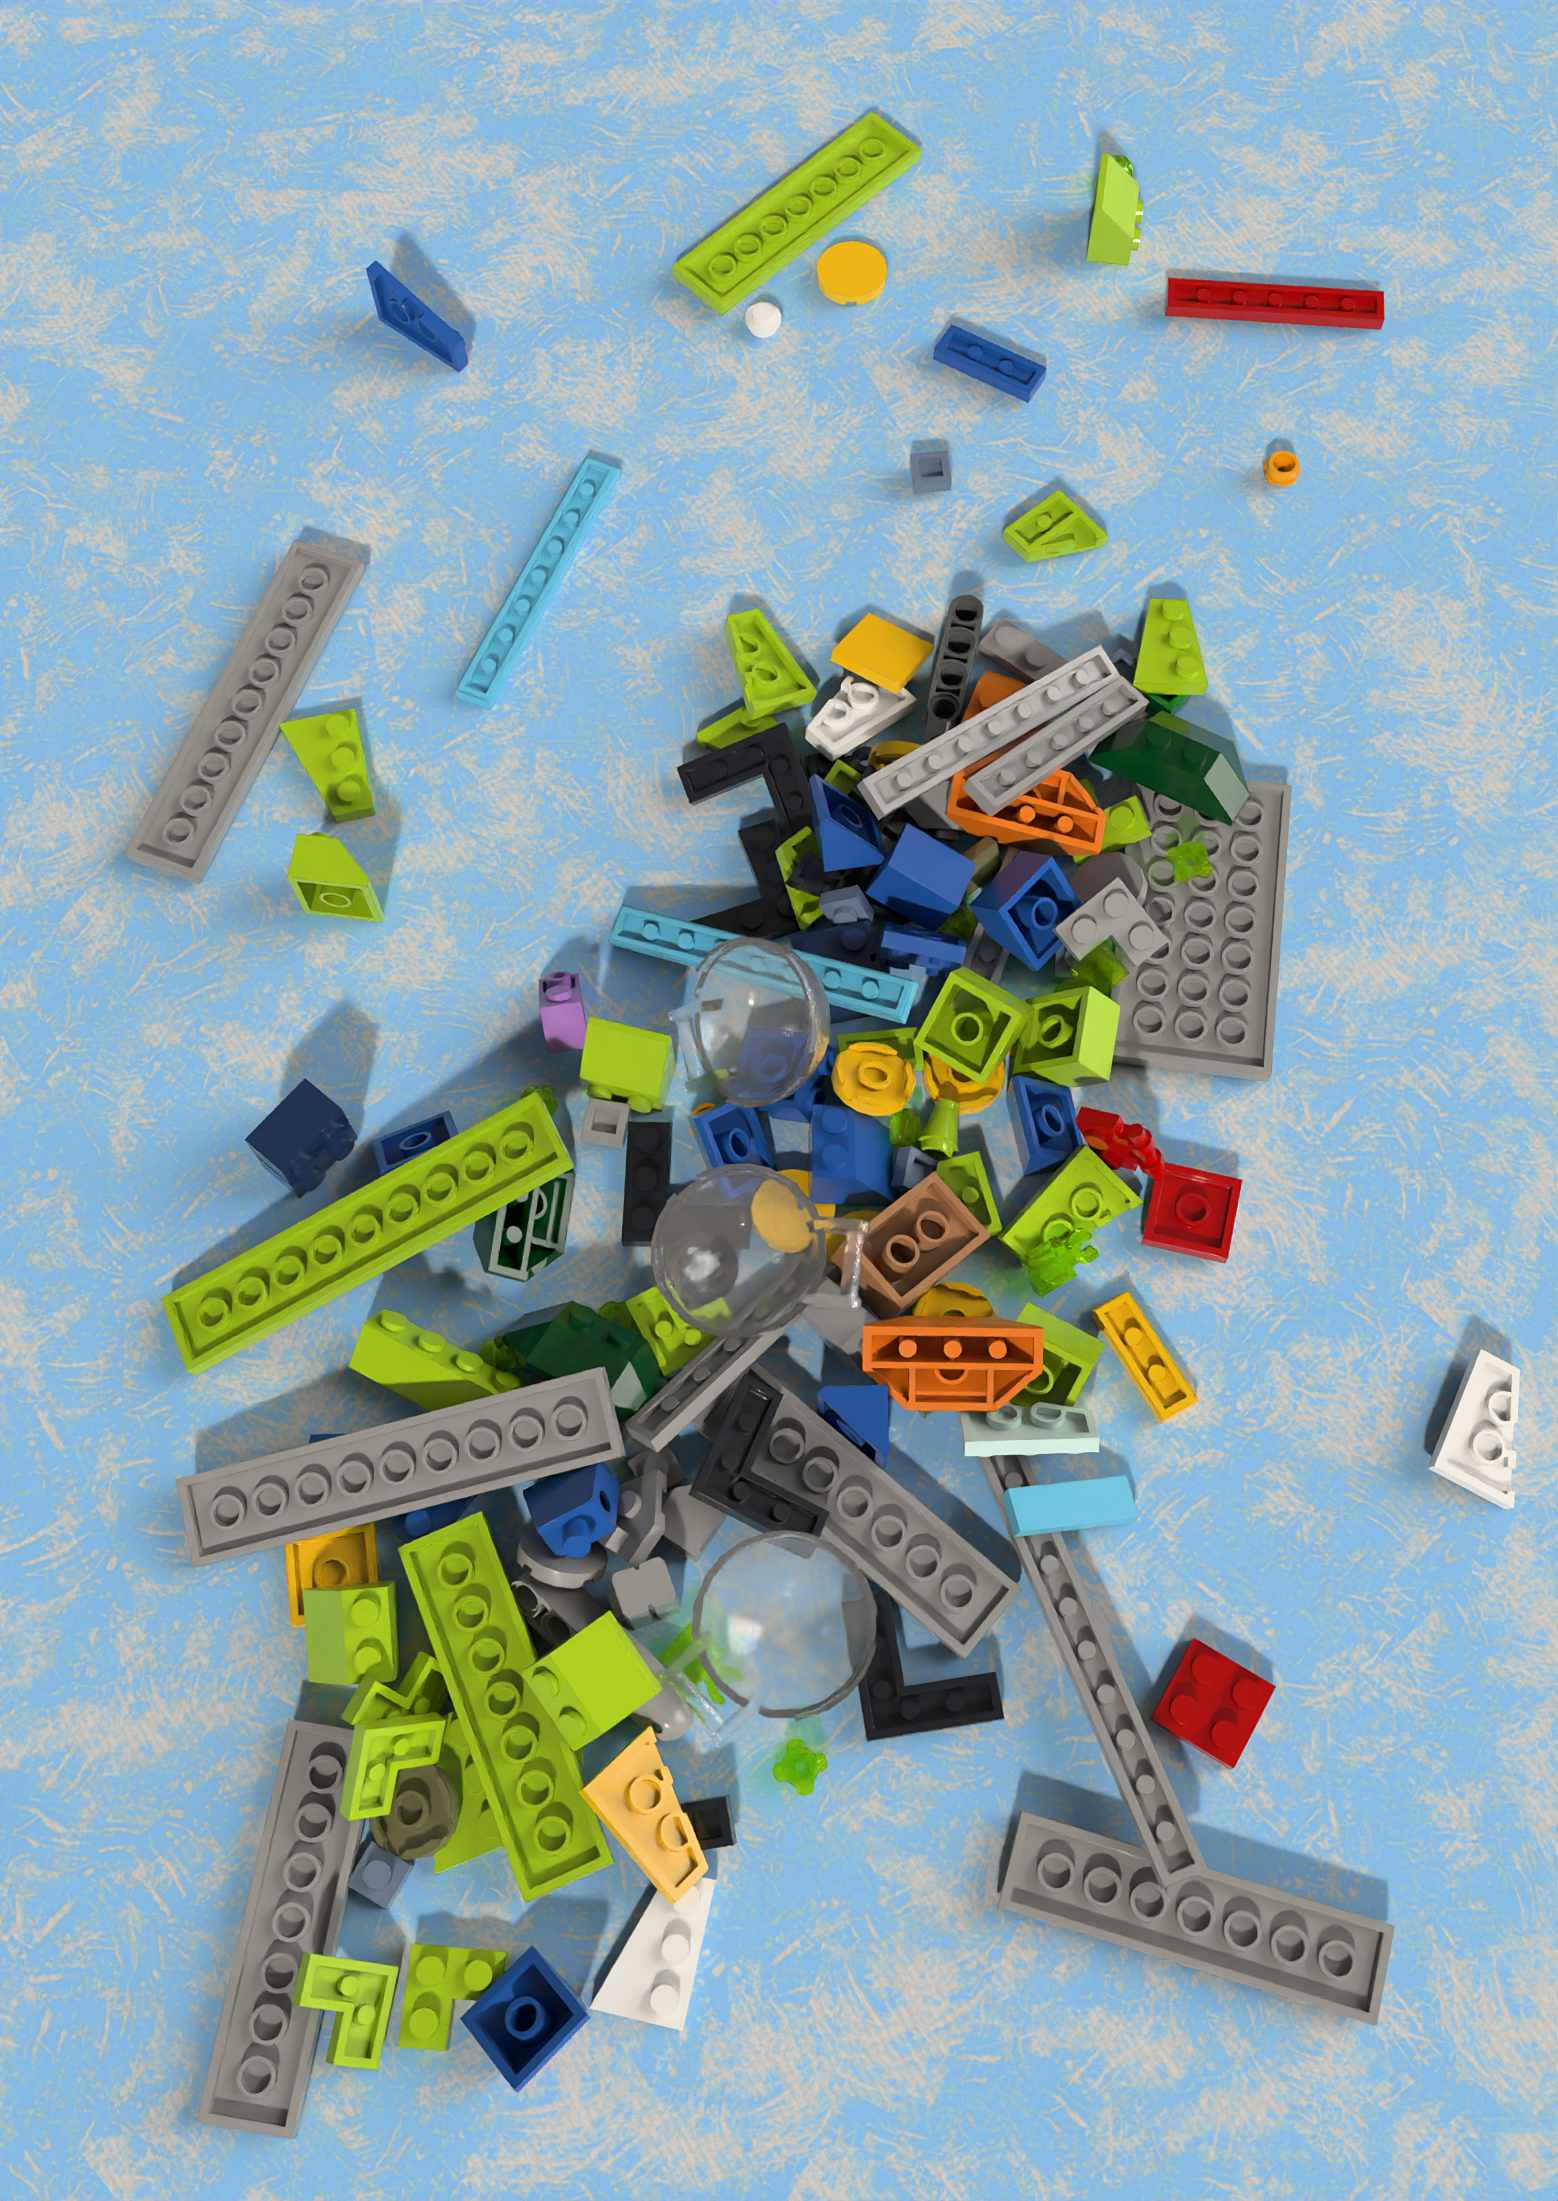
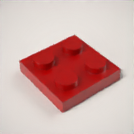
[1141,1162,1242,1264]
[1149,1638,1276,1770]

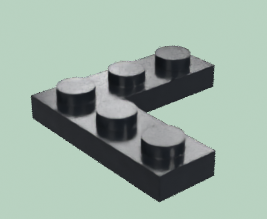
[676,722,815,840]
[690,819,815,942]
[621,1121,751,1249]
[688,1374,830,1556]
[844,1594,1004,1742]

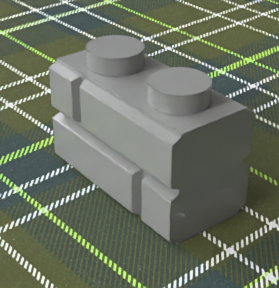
[606,1556,681,1630]

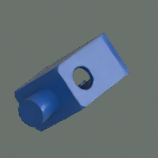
[523,1462,620,1558]

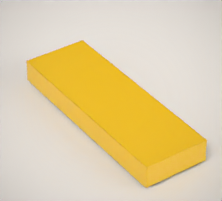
[1090,1290,1199,1424]

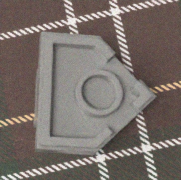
[598,1469,667,1569]

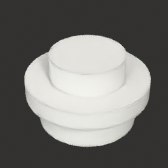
[745,302,781,338]

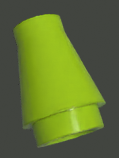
[917,1099,960,1161]

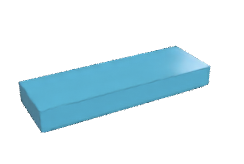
[1002,1475,1139,1537]

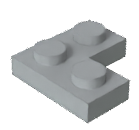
[1051,877,1168,967]

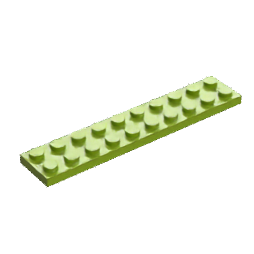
[161,1091,575,1376]

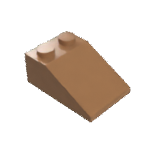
[829,1171,991,1321]

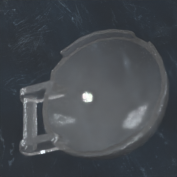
[669,936,831,1108]
[651,1163,870,1339]
[655,1530,878,1748]

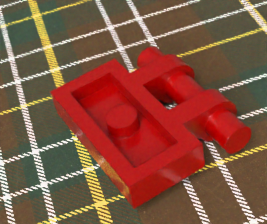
[1075,1106,1165,1180]

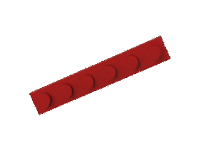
[1165,278,1384,330]

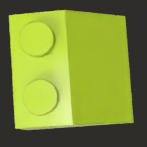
[1086,153,1144,265]
[287,832,384,922]
[913,967,1035,1086]
[1013,986,1121,1087]
[579,1016,676,1113]
[1010,1302,1106,1408]
[303,1580,401,1685]
[521,1610,663,1752]

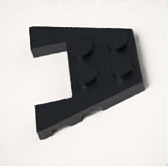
[785,764,922,925]

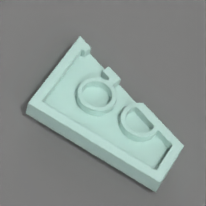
[956,1400,1100,1457]

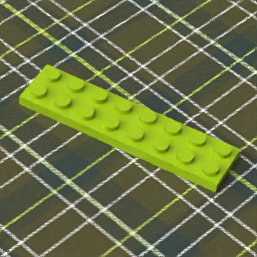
[672,112,921,316]
[397,1511,616,1903]

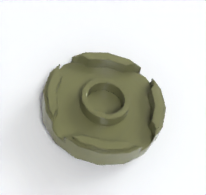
[369,1765,460,1860]

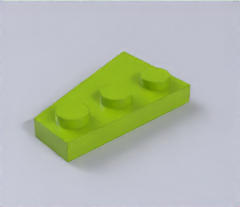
[723,608,817,721]
[280,708,376,823]
[997,1144,1144,1268]

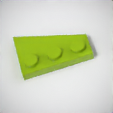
[1131,598,1209,695]
[434,1711,504,1875]

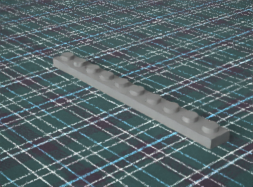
[975,1454,1208,1889]

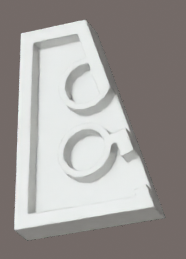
[805,673,917,762]
[1427,1349,1520,1510]
[589,1877,716,2031]

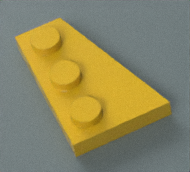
[578,1725,709,1904]

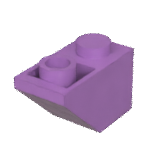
[538,971,587,1054]

